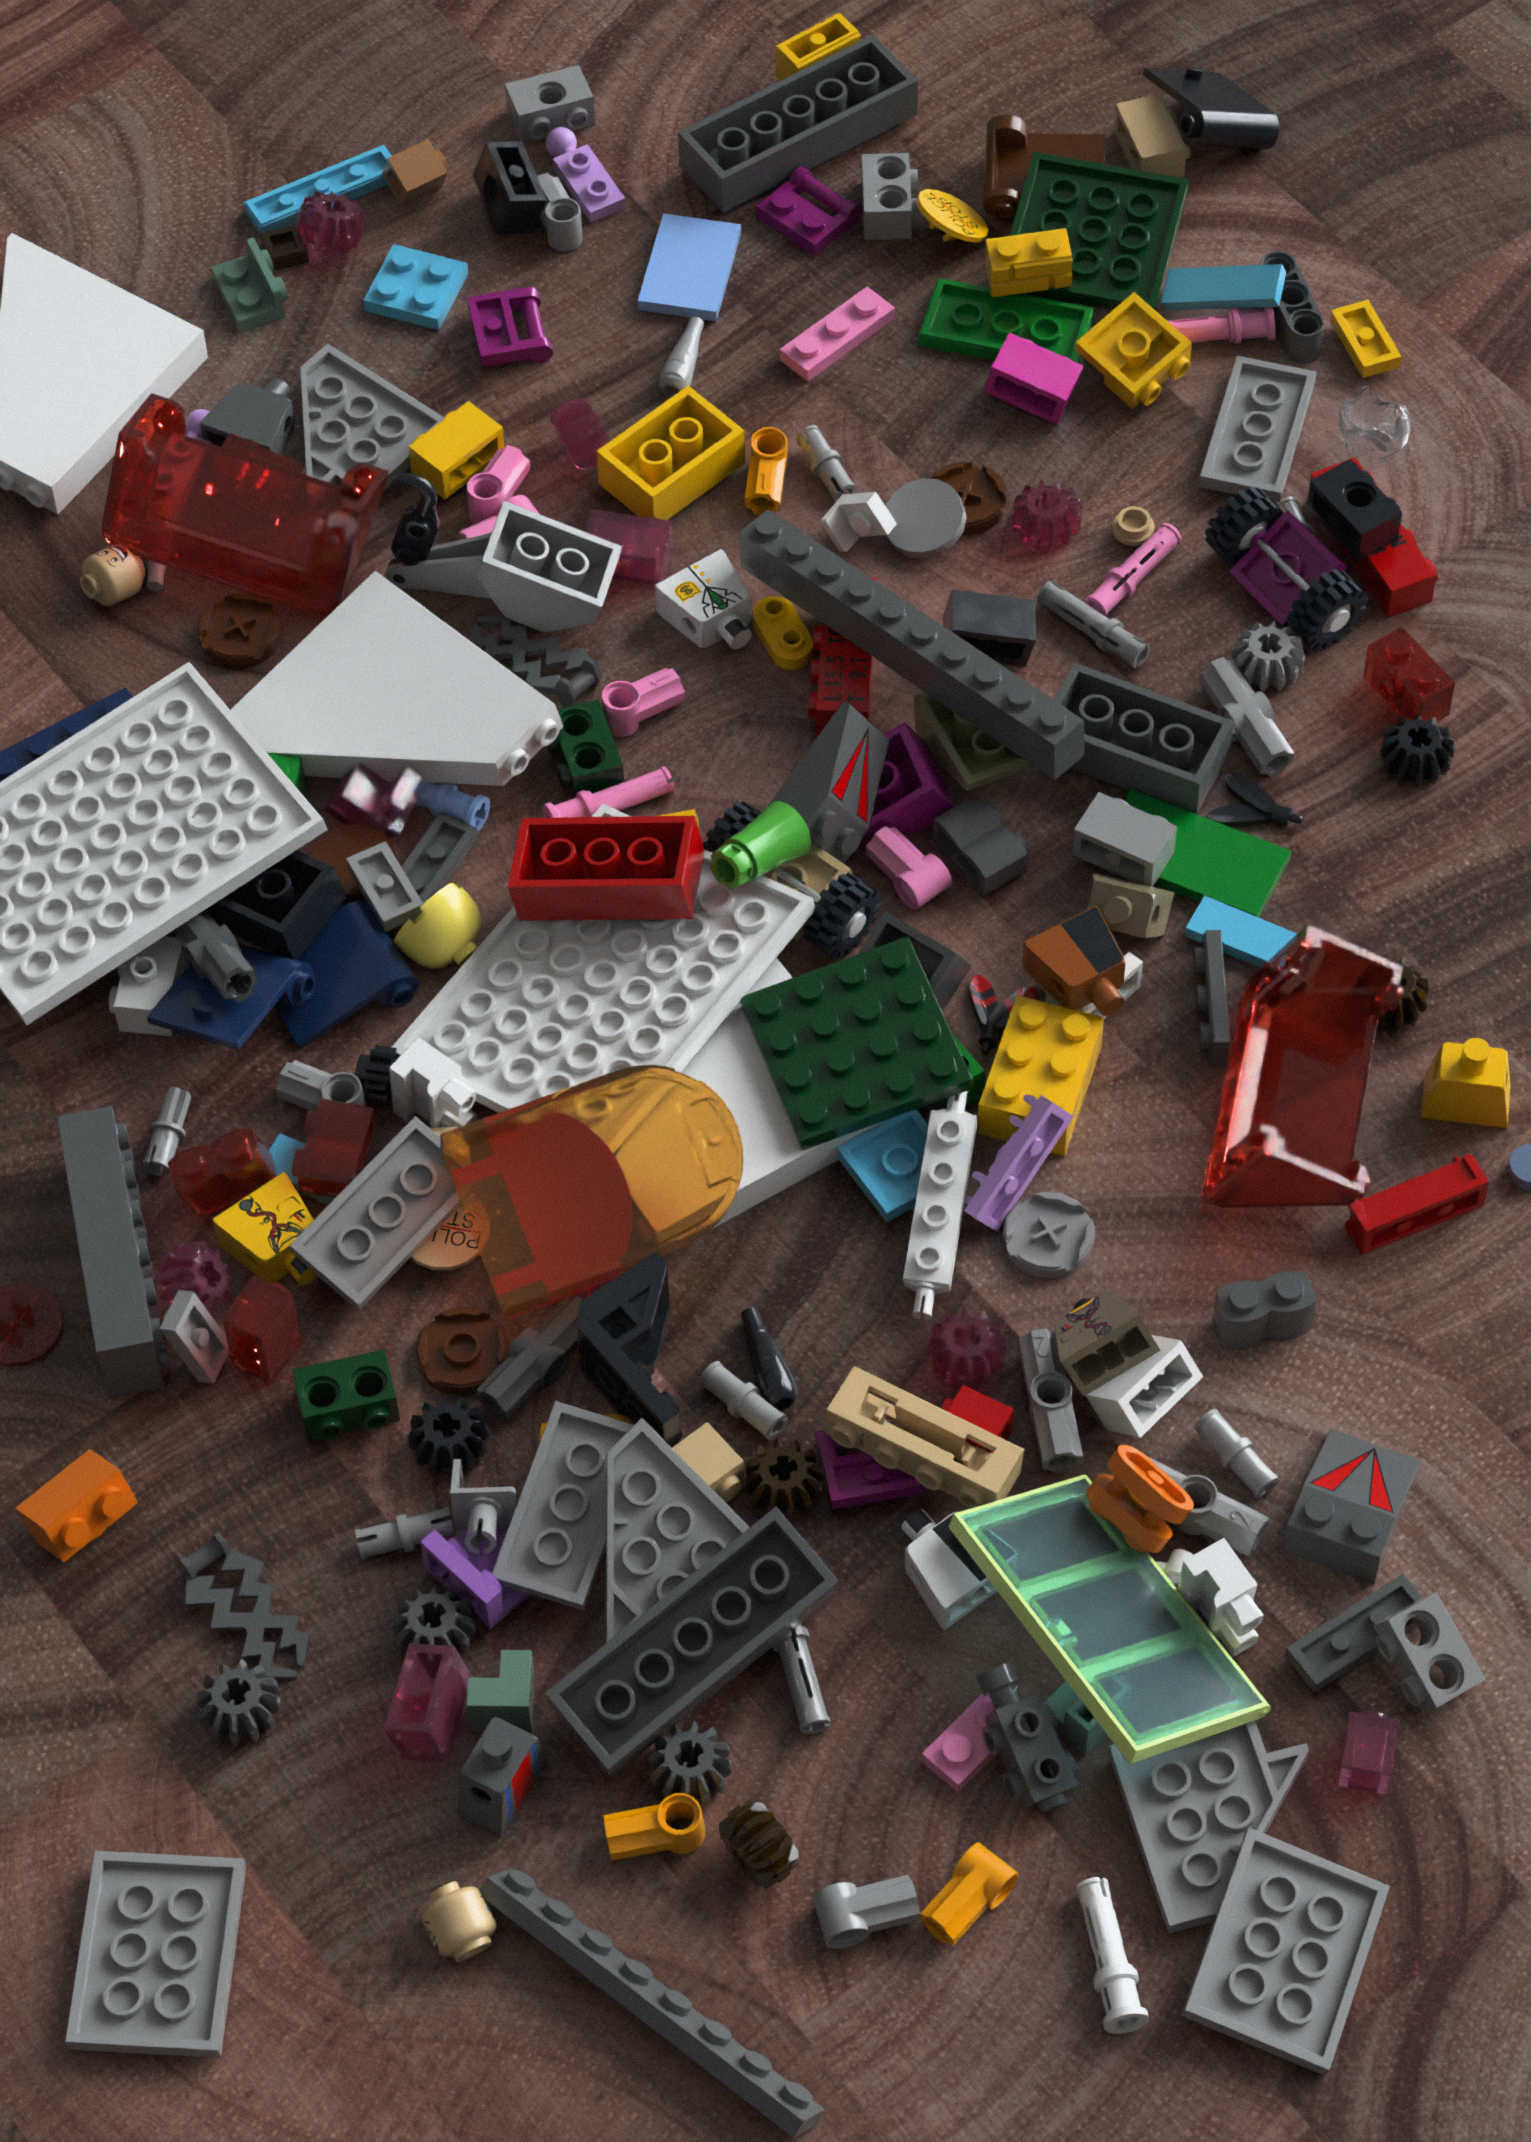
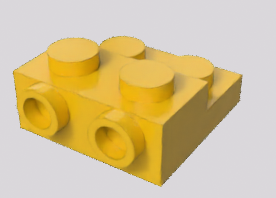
[1076,292,1192,410]

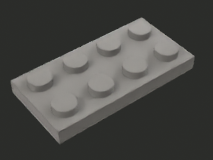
[1199,356,1317,504]
[289,1116,484,1311]
[492,1401,634,1611]

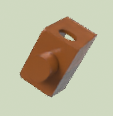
[1022,906,1126,1016]

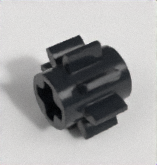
[355,1045,397,1103]

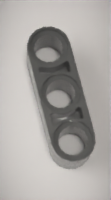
[1260,251,1324,364]

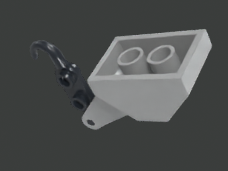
[385,473,623,633]

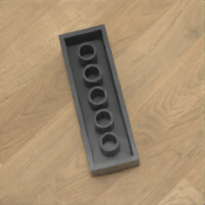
[678,35,918,213]
[57,1106,171,1399]
[545,1507,839,1780]

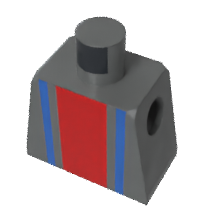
[458,1717,548,1838]

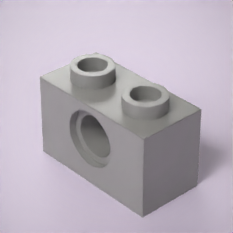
[505,65,595,143]

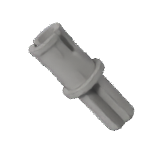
[142,1087,191,1176]

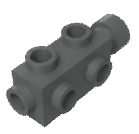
[976,1662,1078,1814]

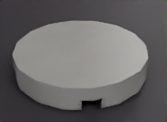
[885,478,967,559]
[1003,1192,1095,1279]

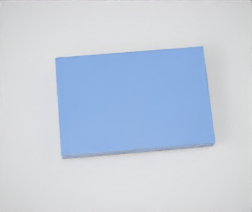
[637,213,741,322]

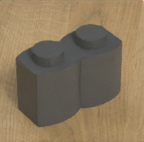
[932,795,1029,896]
[1212,1271,1316,1350]

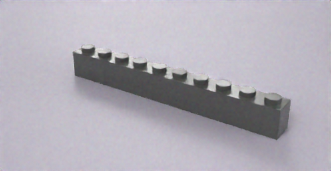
[739,509,1084,780]

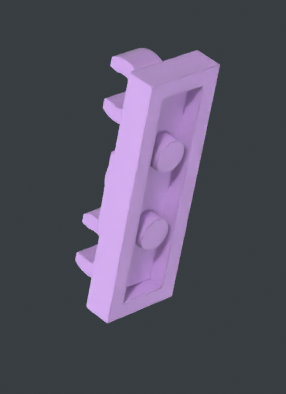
[964,1094,1074,1231]

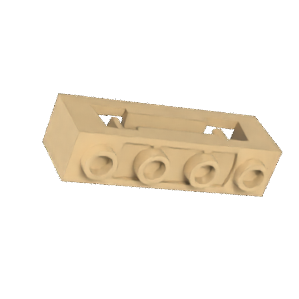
[825,1366,1024,1509]

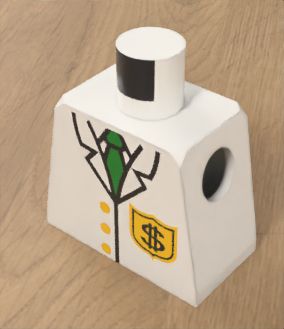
[655,549,752,649]

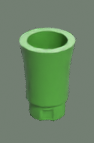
[710,801,811,889]

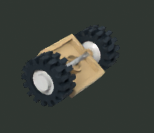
[703,801,882,959]

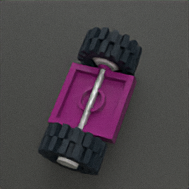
[1205,487,1368,650]

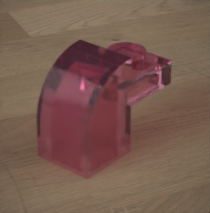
[324,763,422,839]

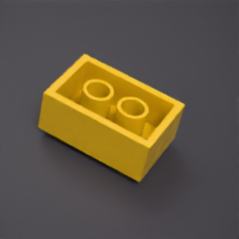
[596,385,746,530]
[977,995,1104,1156]

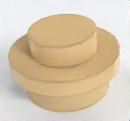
[1112,506,1155,546]

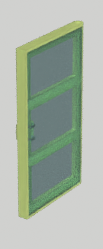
[948,1475,1271,1764]

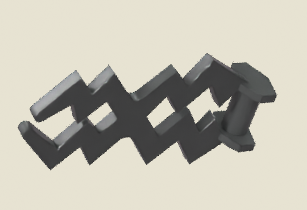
[473,614,601,707]
[177,1531,310,1680]

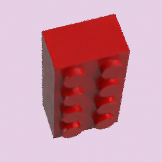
[507,816,705,921]

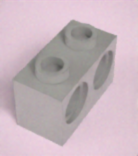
[861,153,919,240]
[1373,1592,1486,1713]

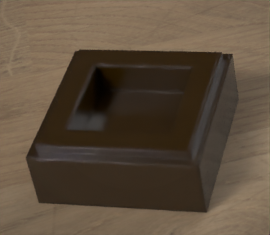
[260,225,309,271]

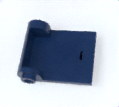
[274,900,419,1049]
[147,943,316,1050]

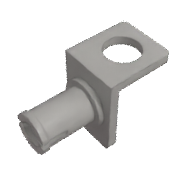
[450,1459,517,1554]

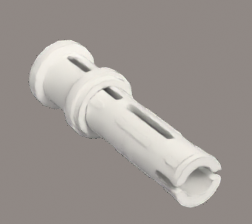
[1076,1877,1149,2034]

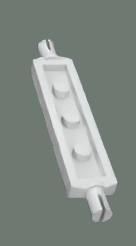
[903,1090,977,1320]

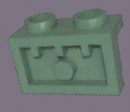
[211,237,288,332]

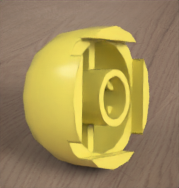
[394,883,482,969]

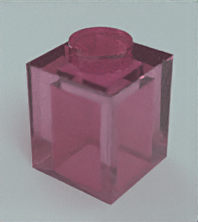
[1337,1711,1399,1795]

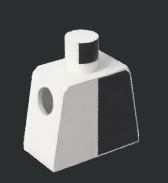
[901,1509,1017,1630]

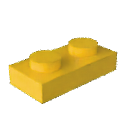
[1330,300,1402,378]

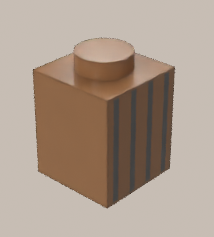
[382,139,448,207]

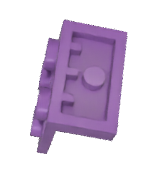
[420,1528,531,1630]

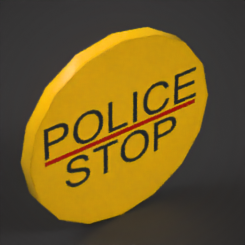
[916,189,988,243]

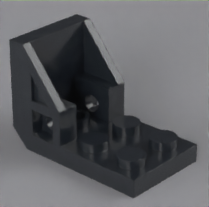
[576,1251,682,1448]

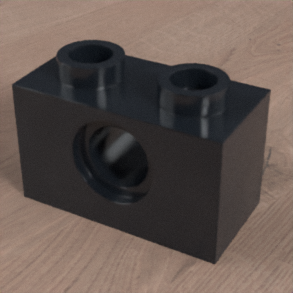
[473,141,547,234]
[1307,459,1402,562]

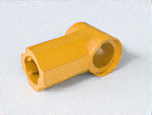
[744,427,788,515]
[603,1793,705,1861]
[920,1842,1019,1946]

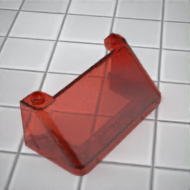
[102,393,389,616]
[1202,924,1403,1208]

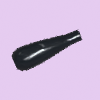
[741,1307,798,1410]

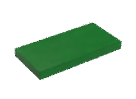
[918,278,1094,364]
[1124,789,1291,918]

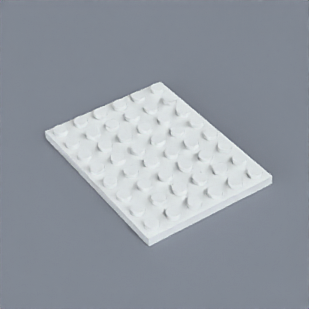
[0,662,328,1025]
[392,804,815,1154]

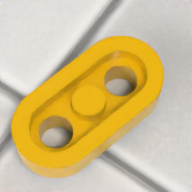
[753,596,813,670]

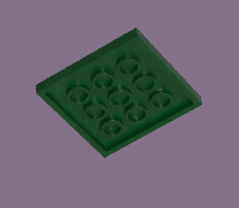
[1010,152,1189,311]
[740,937,974,1150]

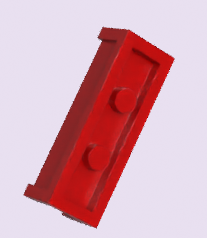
[1344,1153,1489,1255]

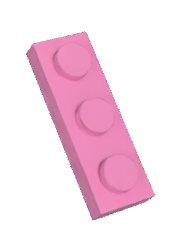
[780,286,895,382]

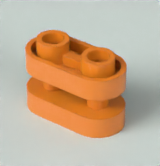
[1086,1445,1194,1553]

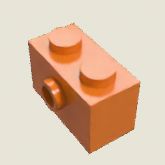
[15,1449,138,1563]

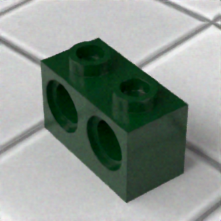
[547,699,624,798]
[292,1349,400,1441]

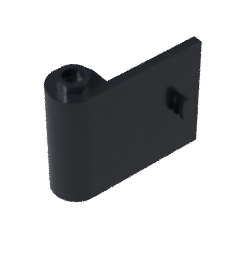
[1143,67,1279,150]

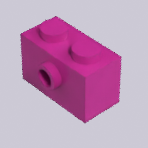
[983,332,1084,425]

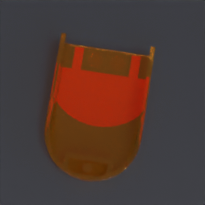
[440,1065,744,1321]

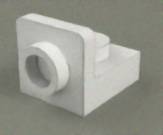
[821,492,897,552]

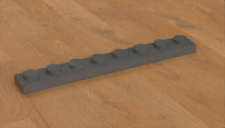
[479,1868,825,2138]

